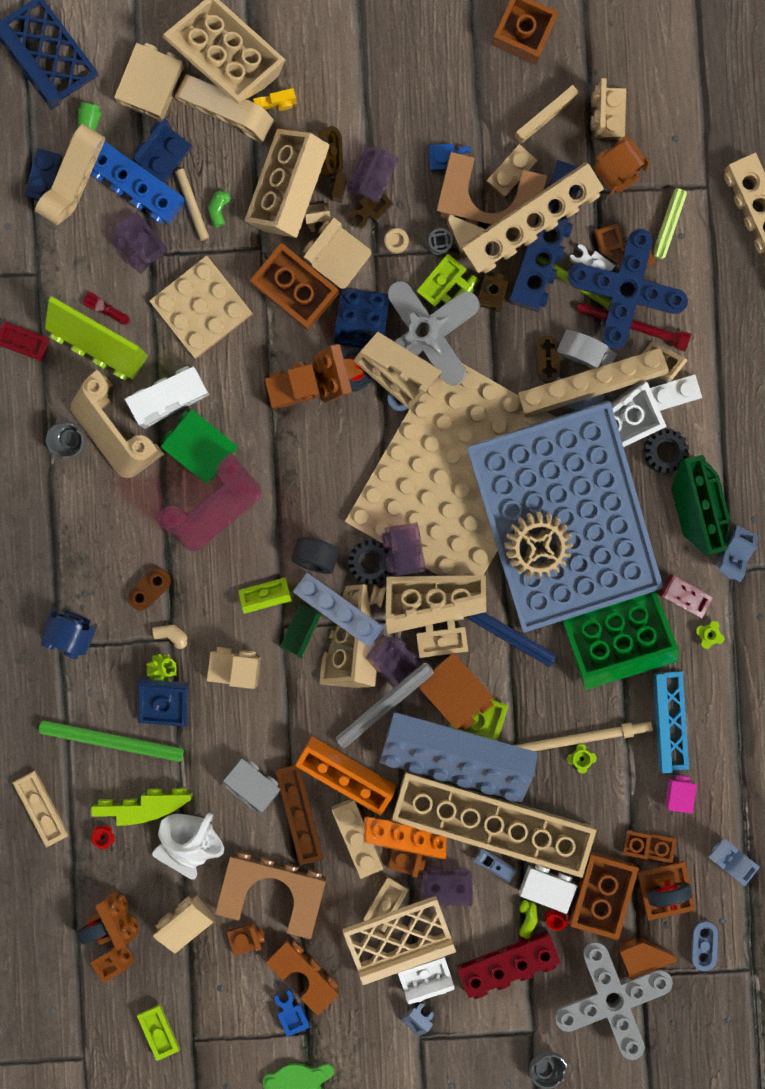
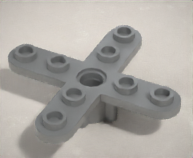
[388,281,480,386]
[555,941,673,1060]

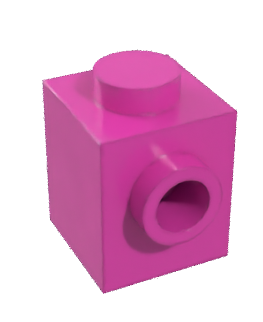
[664,775,697,814]

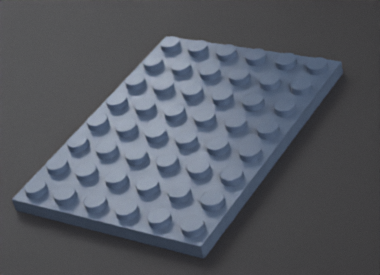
[466,401,663,633]

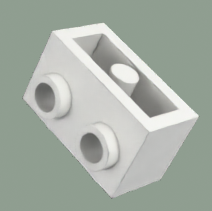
[519,864,577,914]

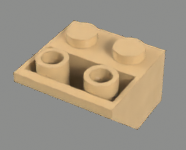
[153,895,215,953]

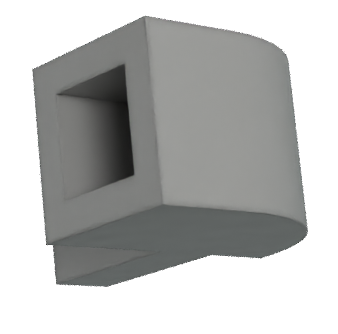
[556,329,617,369]

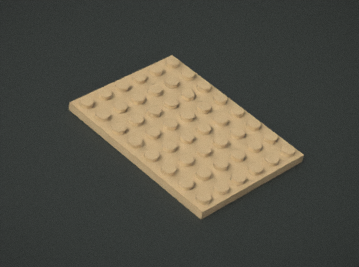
[345,363,556,576]

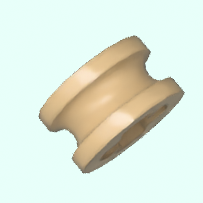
[369,584,386,608]

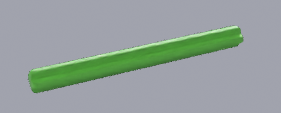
[39,720,184,762]

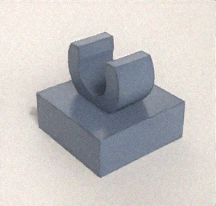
[401,1003,434,1036]

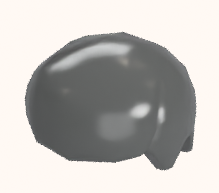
[45,421,86,458]
[529,1051,568,1089]

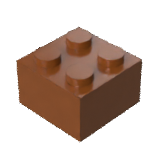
[492,0,559,65]

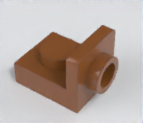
[388,849,426,878]
[227,922,265,956]
[90,946,135,983]

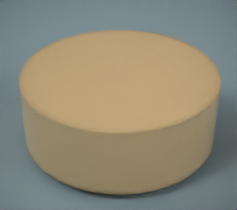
[384,228,409,254]

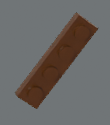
[275,764,324,865]

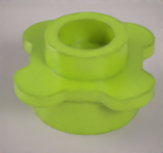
[696,621,725,649]
[567,744,597,774]

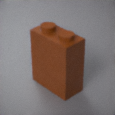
[419,652,495,731]

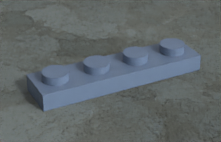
[293,573,384,648]

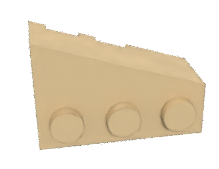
[353,332,443,409]

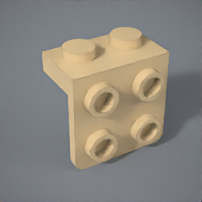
[303,218,371,289]

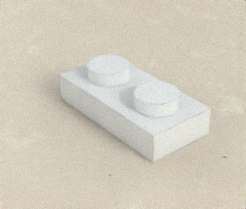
[650,375,702,411]

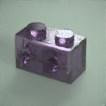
[422,867,473,906]

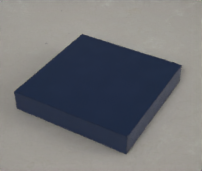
[138,679,189,727]

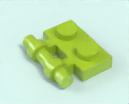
[416,254,479,308]

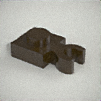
[349,186,393,230]

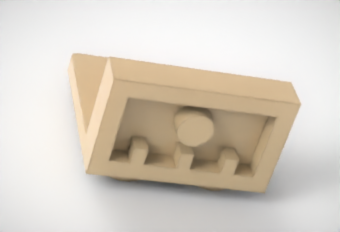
[590,78,626,139]

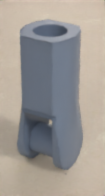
[471,847,517,883]

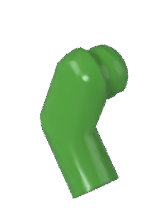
[208,191,231,228]

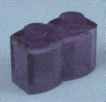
[382,522,425,576]

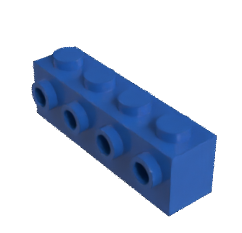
[90,142,186,225]

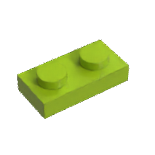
[238,577,291,614]
[137,1004,180,1061]

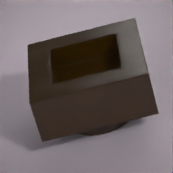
[329,172,347,203]

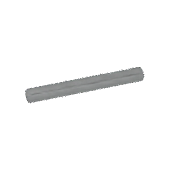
[336,663,434,748]

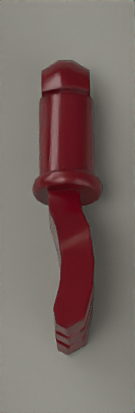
[81,291,130,325]

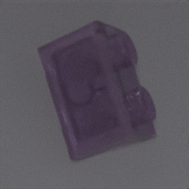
[347,147,399,202]
[110,212,168,274]

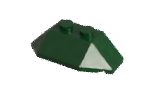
[671,455,731,556]

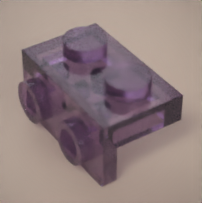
[365,635,421,688]

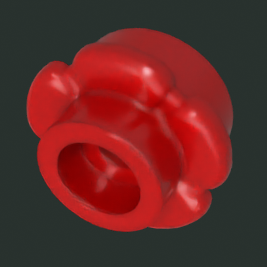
[91,825,115,850]
[545,909,569,931]

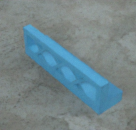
[653,671,689,773]

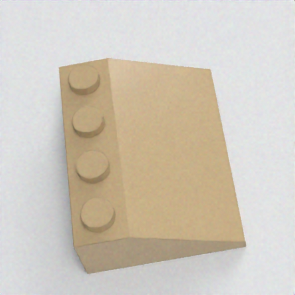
[163,0,285,104]

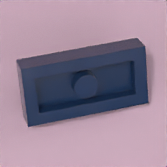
[25,148,62,200]

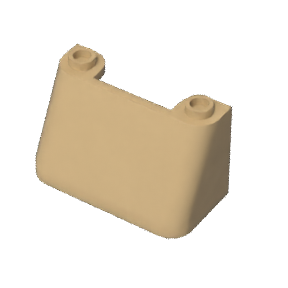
[71,370,164,478]

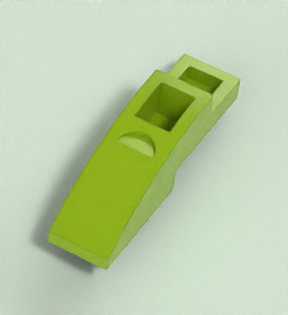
[91,788,193,826]

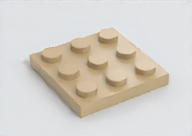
[150,256,253,359]

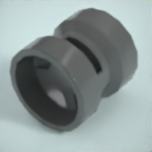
[428,228,453,257]

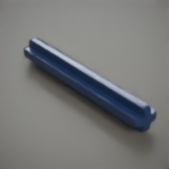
[468,612,556,667]

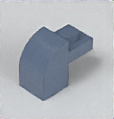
[716,525,759,582]
[709,838,760,886]

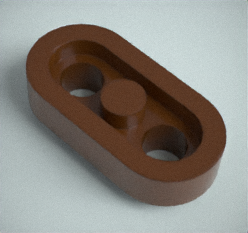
[128,569,171,610]

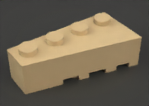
[386,575,486,634]

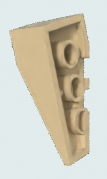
[320,584,377,688]

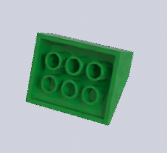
[562,591,679,690]

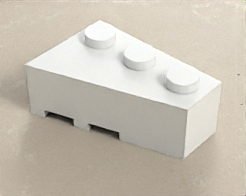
[125,366,210,429]

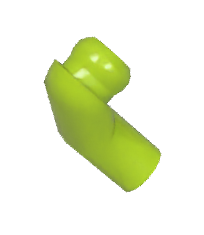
[519,900,538,939]

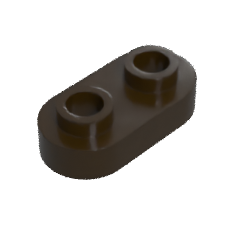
[318,126,343,177]

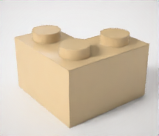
[207,647,261,689]

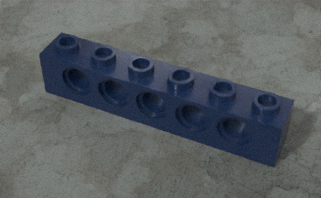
[510,160,580,313]

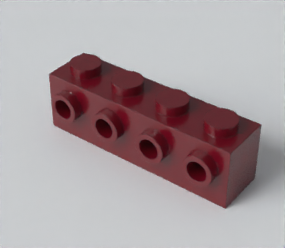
[457,930,561,999]

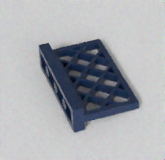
[0,0,99,110]

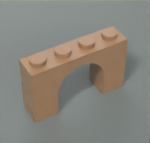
[437,152,547,236]
[215,851,326,939]

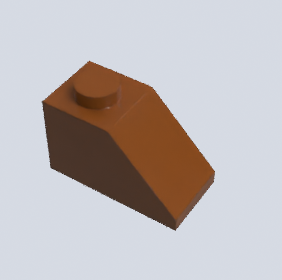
[617,937,677,980]

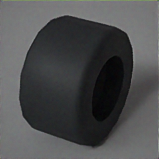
[292,537,339,574]

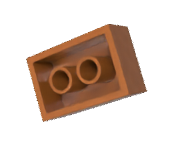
[250,243,339,331]
[568,851,639,940]

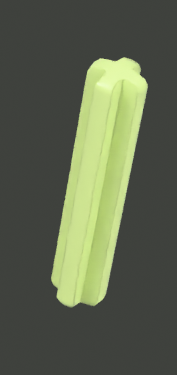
[652,188,687,260]

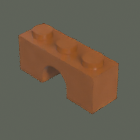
[266,938,339,1016]

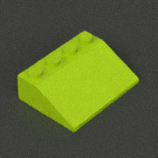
[45,296,148,381]

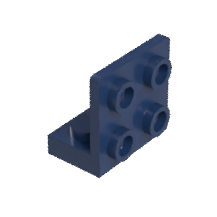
[134,118,193,184]
[334,288,389,348]

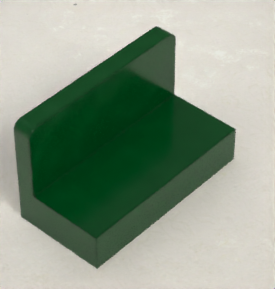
[280,603,322,659]

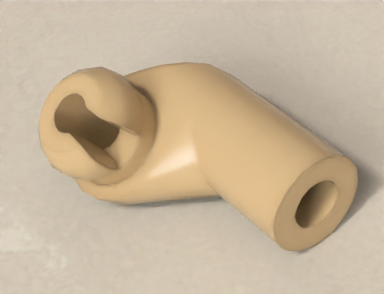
[153,625,187,649]

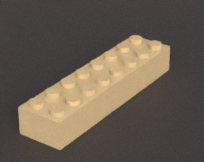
[392,770,596,878]

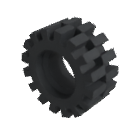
[643,429,689,474]
[348,540,393,584]

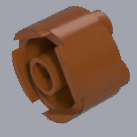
[594,136,651,195]

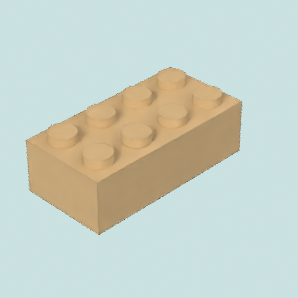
[244,129,330,238]

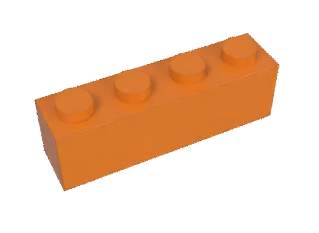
[295,736,396,816]

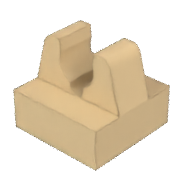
[305,203,331,232]

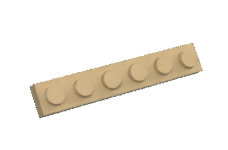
[518,348,669,418]

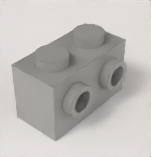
[222,759,280,816]

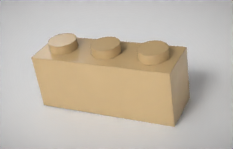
[332,799,383,879]

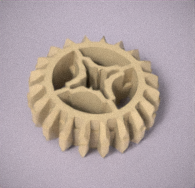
[505,512,573,579]

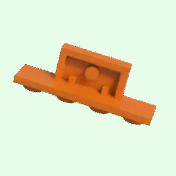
[363,817,447,859]

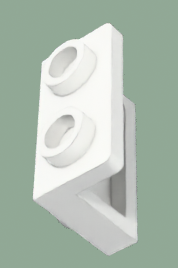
[398,956,455,1004]

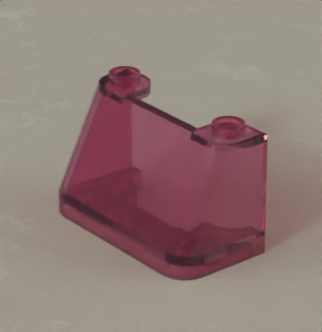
[154,453,262,551]

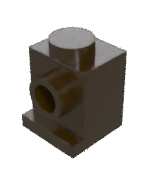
[478,272,509,312]

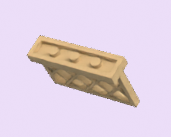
[342,896,456,985]

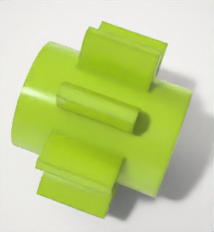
[146,654,177,681]

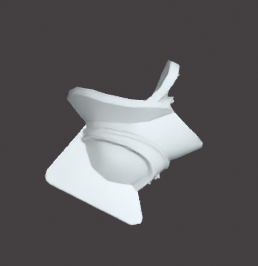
[152,812,224,879]

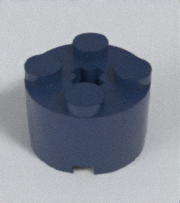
[40,608,97,659]

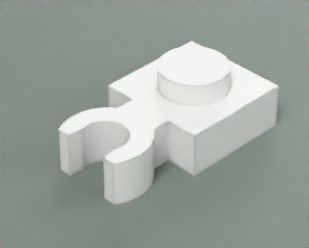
[569,244,615,271]

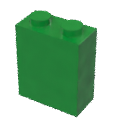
[161,409,239,485]

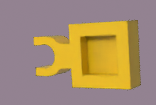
[253,88,297,111]

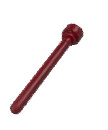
[576,303,691,352]

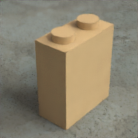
[114,43,184,121]

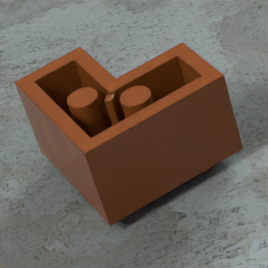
[265,362,321,410]

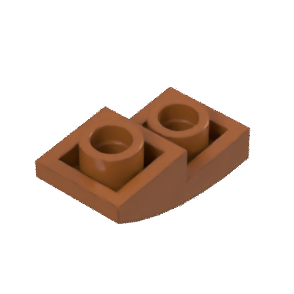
[623,830,677,863]

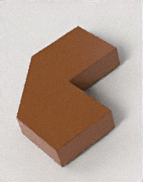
[594,223,655,266]

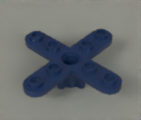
[567,229,688,349]

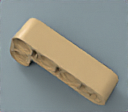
[175,75,274,143]
[35,124,105,225]

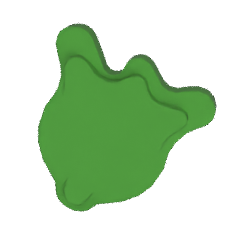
[262,1063,334,1089]

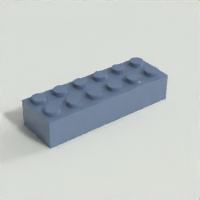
[379,712,538,803]

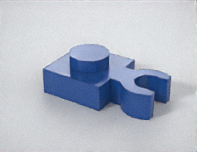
[429,144,471,172]
[275,988,310,1037]

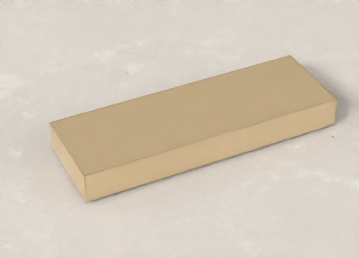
[514,85,578,144]
[12,770,69,848]

